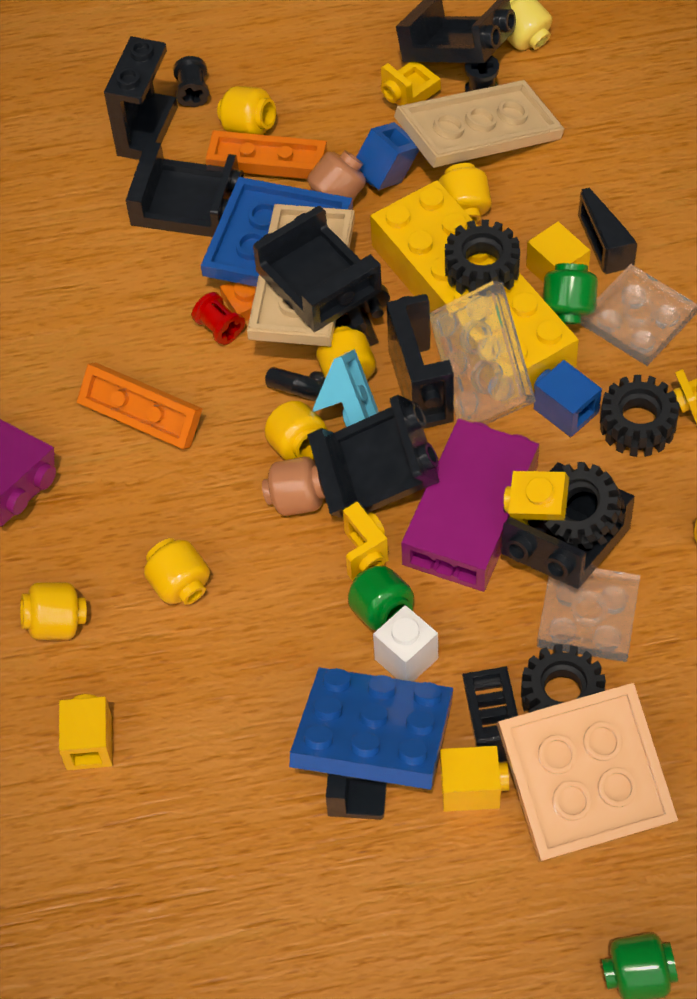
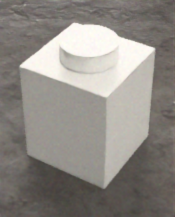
[373,605,438,681]

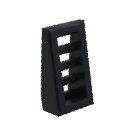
[578,187,638,275]
[462,666,518,762]

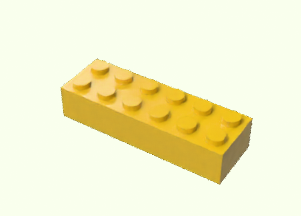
[370,180,579,407]

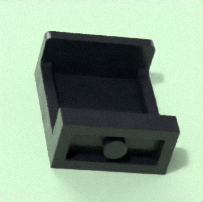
[396,0,516,63]
[104,36,178,160]
[125,141,244,237]
[253,206,382,333]
[386,294,454,429]
[307,395,440,518]
[501,462,635,589]

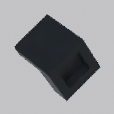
[326,773,387,820]

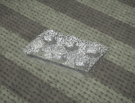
[430,281,536,424]

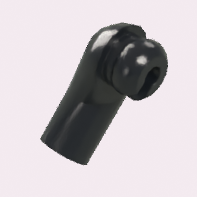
[265,367,325,401]

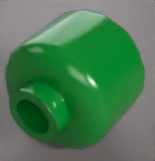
[543,263,598,324]
[348,565,414,631]
[602,932,678,999]

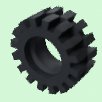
[445,219,520,299]
[600,375,679,457]
[543,462,625,550]
[521,644,606,713]

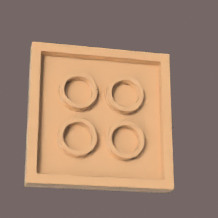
[497,683,678,862]

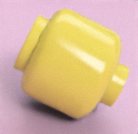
[507,0,552,51]

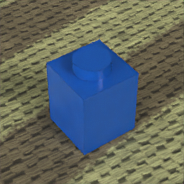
[356,122,419,190]
[533,360,602,438]

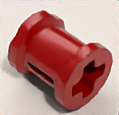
[191,292,245,345]

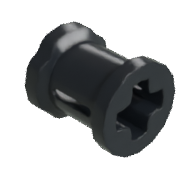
[465,55,499,92]
[173,56,210,107]

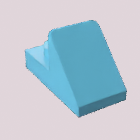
[313,349,379,427]

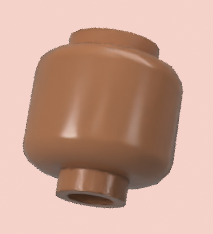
[307,150,366,200]
[262,456,325,516]

